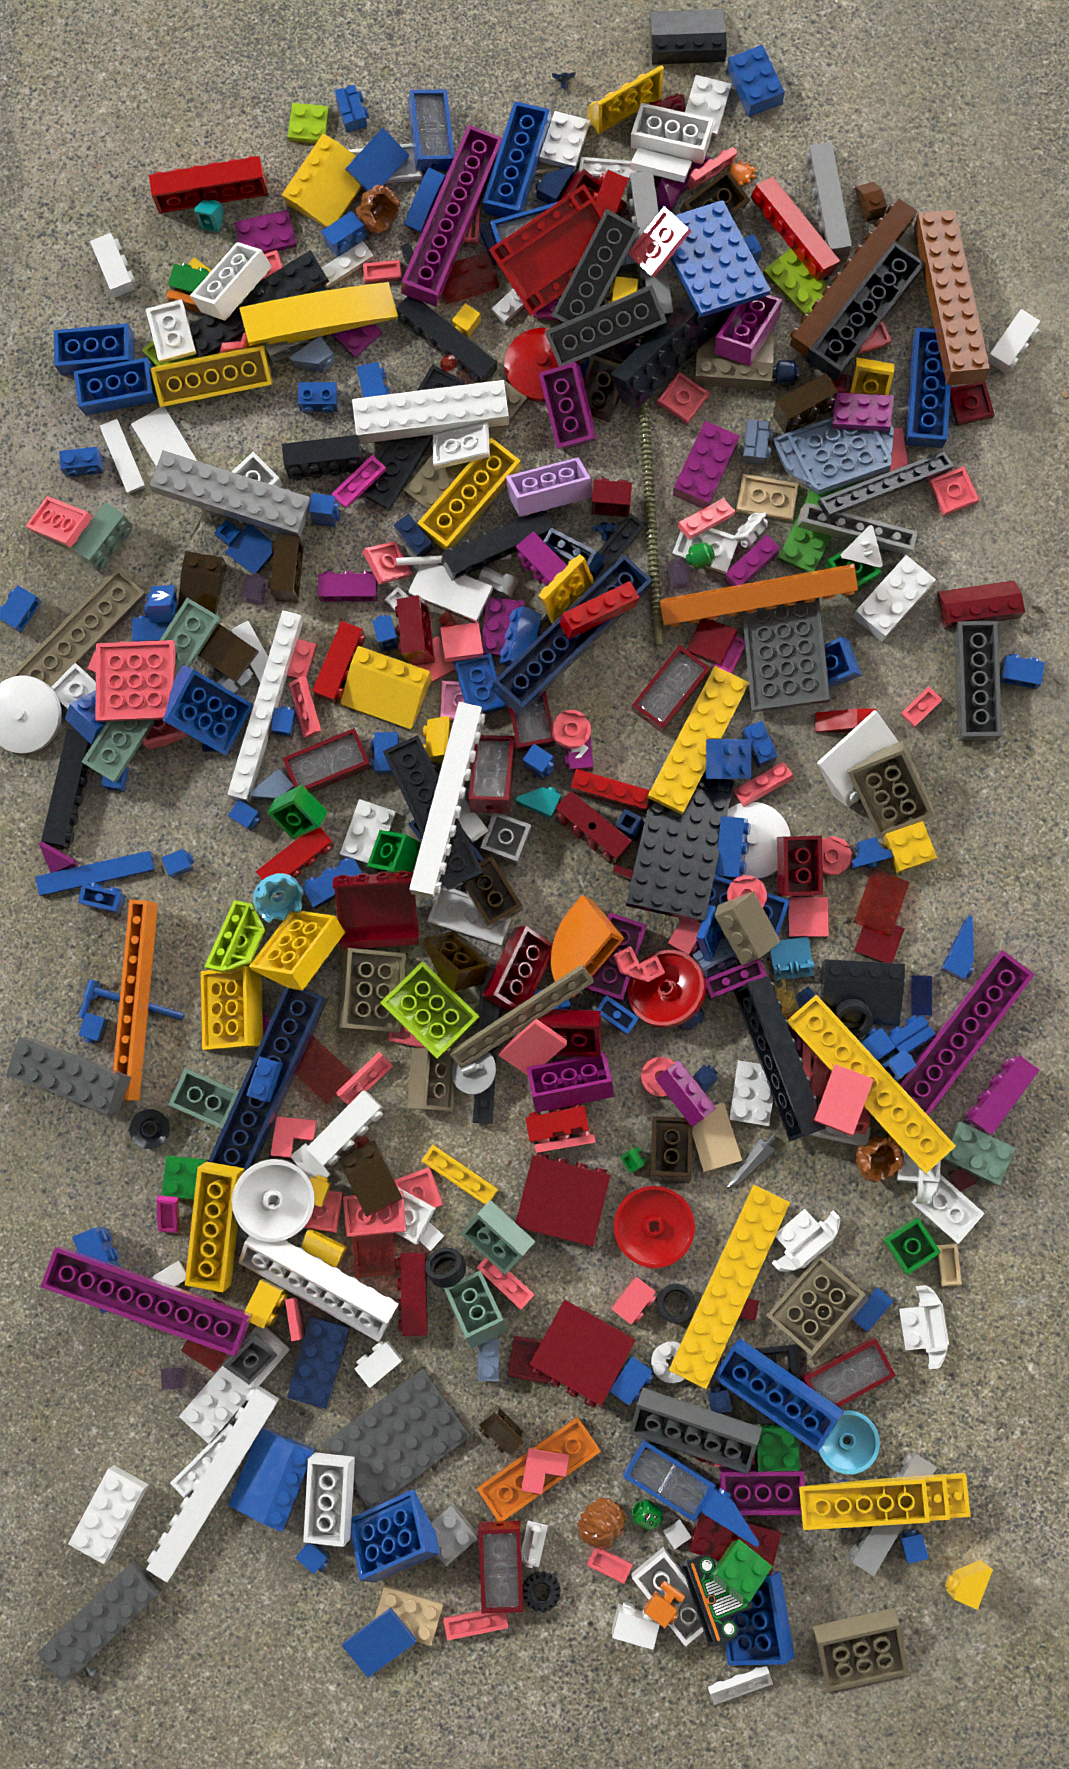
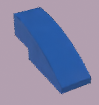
[405,168,446,233]

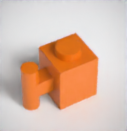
[643,1580,685,1628]

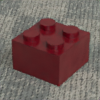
[591,478,632,517]

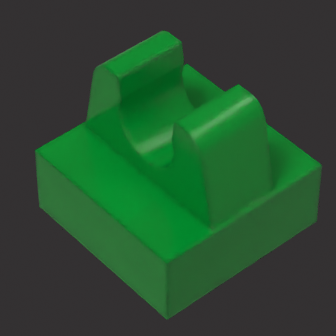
[619,1148,647,1174]

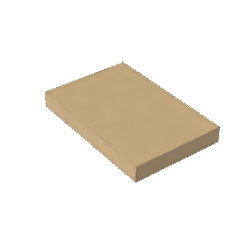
[736,474,799,522]
[692,1102,742,1172]

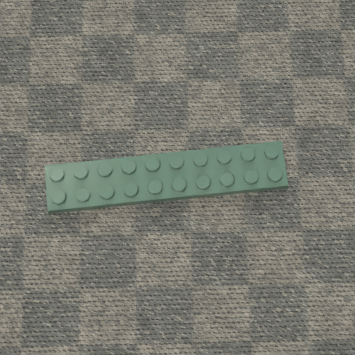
[82,598,221,783]

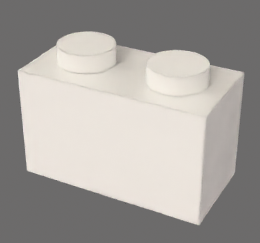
[355,1341,403,1388]

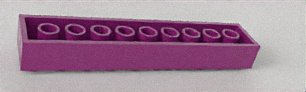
[401,125,503,307]
[898,950,1035,1115]
[40,1246,253,1356]

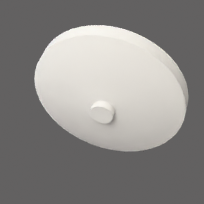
[0,676,62,754]
[727,802,791,879]
[232,1159,315,1242]

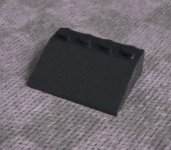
[650,9,727,65]
[820,959,905,1026]

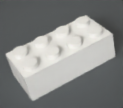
[631,103,713,164]
[190,242,272,321]
[852,555,936,642]
[306,1090,384,1166]
[303,1452,355,1547]
[68,1465,149,1564]
[631,1547,703,1647]

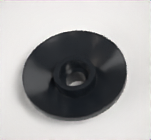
[129,1109,170,1149]

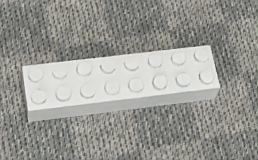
[352,380,509,444]
[238,1235,398,1342]

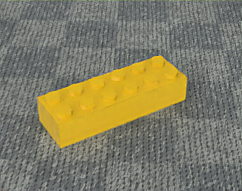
[151,344,273,407]
[417,438,521,551]
[185,1162,245,1293]

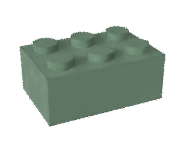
[71,502,132,572]
[168,1068,239,1129]
[942,1122,1016,1186]
[460,1200,535,1275]
[444,1270,509,1349]

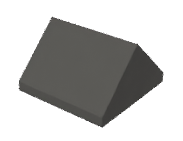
[223,1333,278,1385]

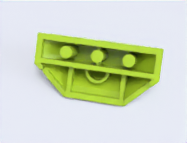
[204,900,265,973]

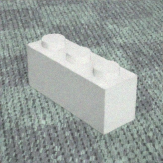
[90,233,135,298]
[988,309,1040,373]

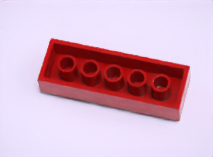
[148,156,269,214]

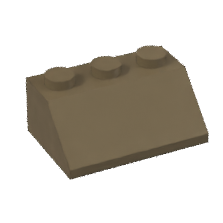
[715,891,780,965]
[407,1048,455,1112]

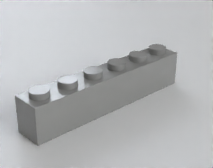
[805,142,852,256]
[797,503,918,555]
[849,1451,937,1576]

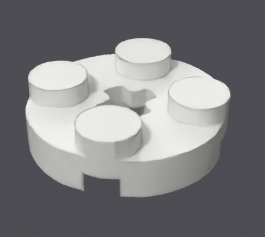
[651,1341,684,1383]

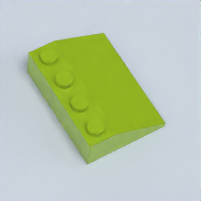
[380,961,479,1059]

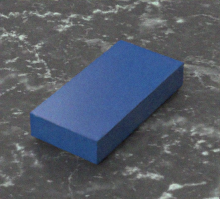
[853,1287,894,1332]

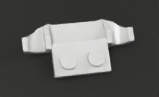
[897,1148,941,1204]
[772,1209,840,1272]
[899,1285,949,1369]

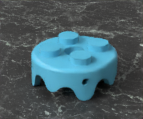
[253,873,304,923]

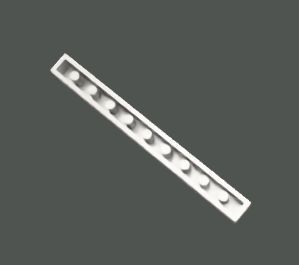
[227,610,304,803]
[409,702,485,899]
[146,1386,279,1582]

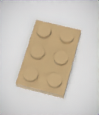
[375,1585,444,1646]

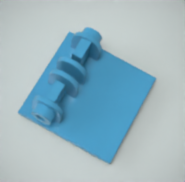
[770,937,814,981]

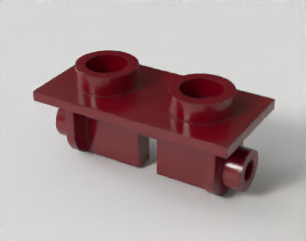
[649,93,686,112]

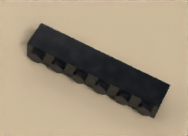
[396,296,497,383]
[441,510,555,581]
[41,728,92,849]

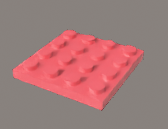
[96,640,175,722]

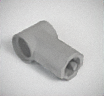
[478,567,519,599]

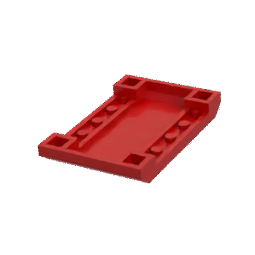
[489,184,603,316]

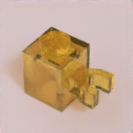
[773,978,799,1015]

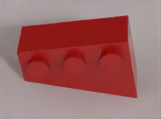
[525,1104,589,1142]

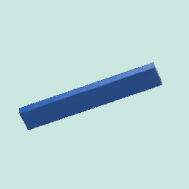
[35,851,155,896]

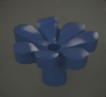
[552,72,576,89]
[592,522,617,541]

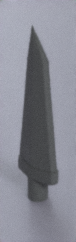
[727,1134,777,1188]

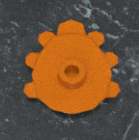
[729,161,755,186]

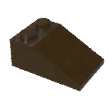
[584,353,622,422]
[177,551,227,615]
[196,623,259,683]
[462,856,523,930]
[422,931,489,992]
[649,1116,693,1183]
[339,1140,403,1217]
[479,1405,526,1454]

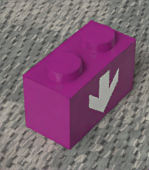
[564,736,594,773]

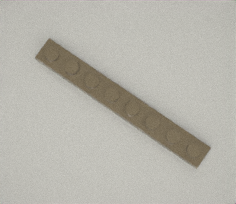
[449,964,594,1069]

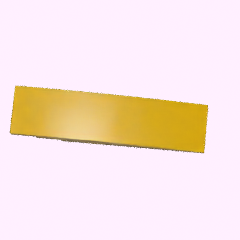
[240,282,398,346]
[799,1473,971,1530]

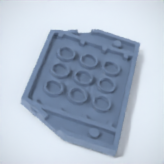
[772,417,894,495]

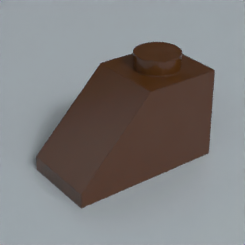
[855,182,887,222]

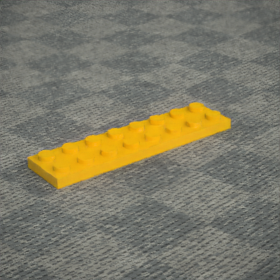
[647,666,749,815]

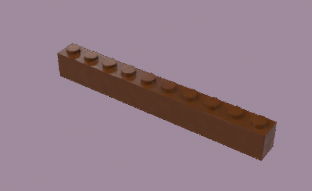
[789,199,918,356]

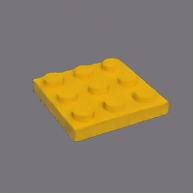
[538,554,595,624]

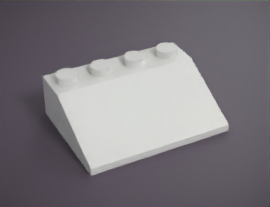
[817,710,898,808]

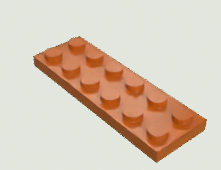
[476,1416,601,1521]

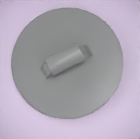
[452,1052,496,1094]

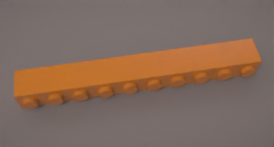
[660,564,858,627]
[113,900,158,1101]

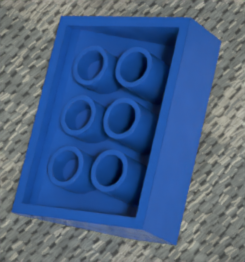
[163,665,254,756]
[229,1427,316,1532]
[351,1490,440,1583]
[725,1571,795,1666]

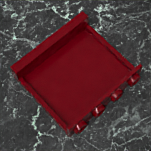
[332,871,419,950]
[516,1152,611,1246]
[527,1299,636,1409]

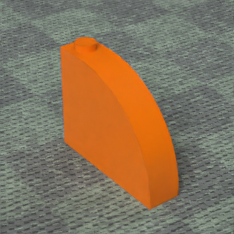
[551,895,624,998]

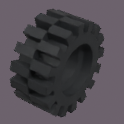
[523,1571,560,1613]

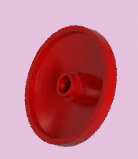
[504,328,580,402]
[628,950,706,1028]
[614,1186,695,1268]

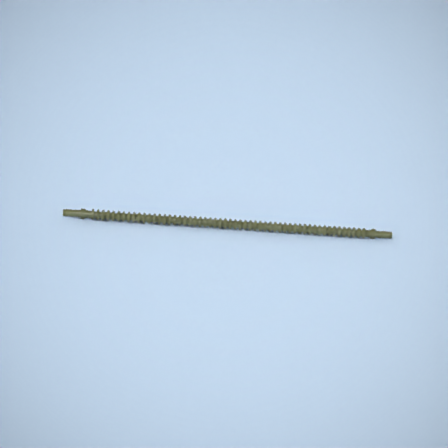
[634,332,663,646]

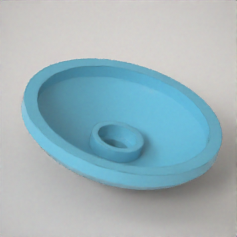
[819,1410,880,1474]

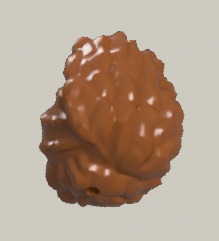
[356,185,400,234]
[856,1137,904,1183]
[577,1498,627,1550]

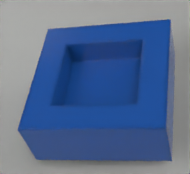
[214,519,241,547]

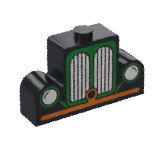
[680,1555,752,1647]

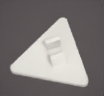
[841,525,883,567]

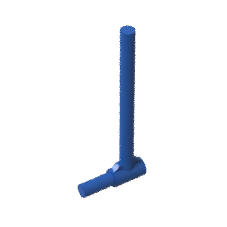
[78,979,185,1021]

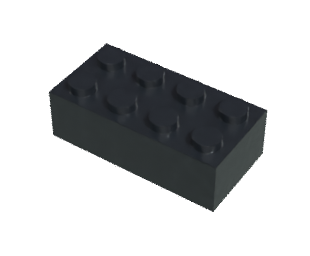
[282,435,364,481]

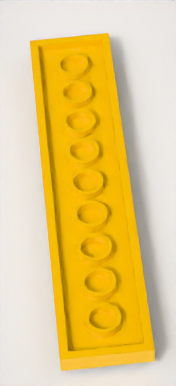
[787,995,956,1174]
[668,1185,790,1389]

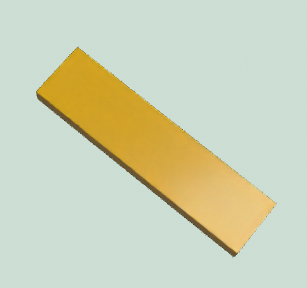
[422,1144,499,1205]

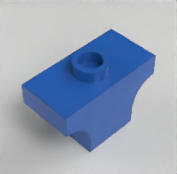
[850,837,893,870]

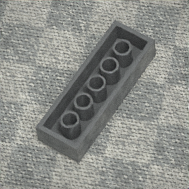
[552,209,640,322]
[545,284,667,367]
[954,621,1002,741]
[6,1037,131,1115]
[629,1388,762,1474]
[37,1560,162,1685]

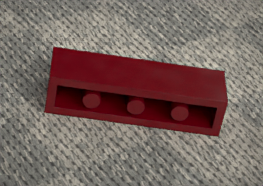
[397,1252,428,1336]

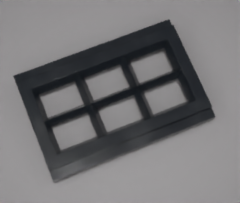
[755,1344,802,1424]

